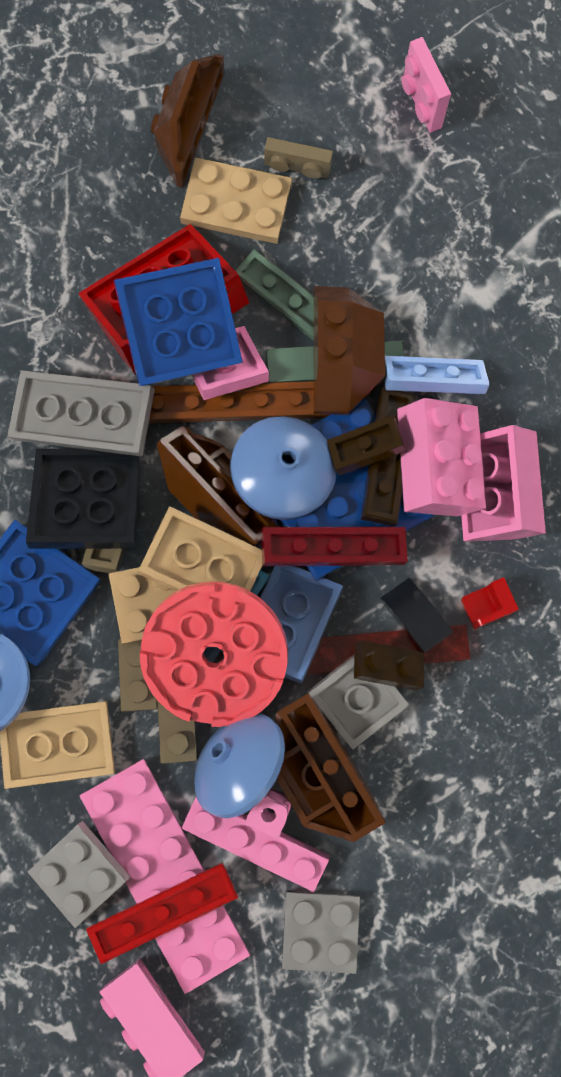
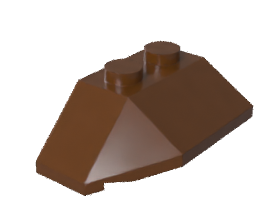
[151,54,225,188]
[314,286,385,415]
[157,426,278,546]
[275,693,386,842]

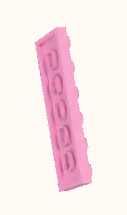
[79,759,250,994]

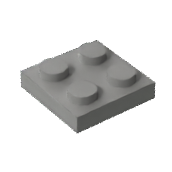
[307,655,409,750]
[28,821,131,928]
[282,891,360,974]

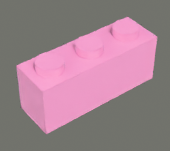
[100,958,205,1077]

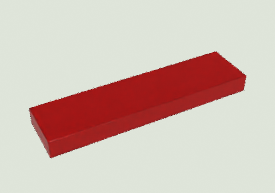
[86,862,238,964]

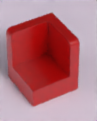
[461,577,519,630]

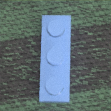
[384,356,489,394]

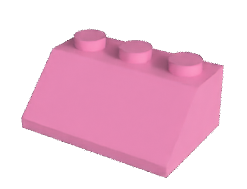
[461,425,546,542]

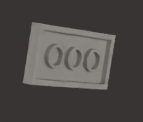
[7,370,155,456]

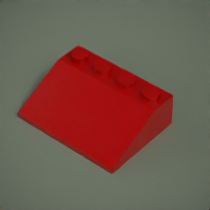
[78,224,249,375]

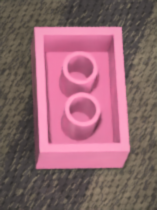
[397,398,486,517]

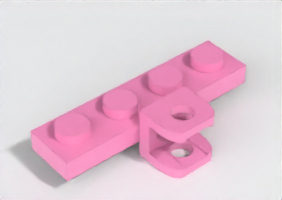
[181,788,330,892]

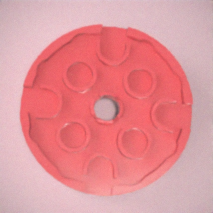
[140,582,288,727]

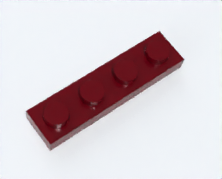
[261,527,408,566]

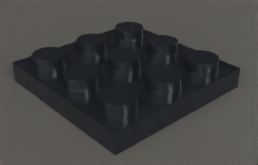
[26,449,142,549]

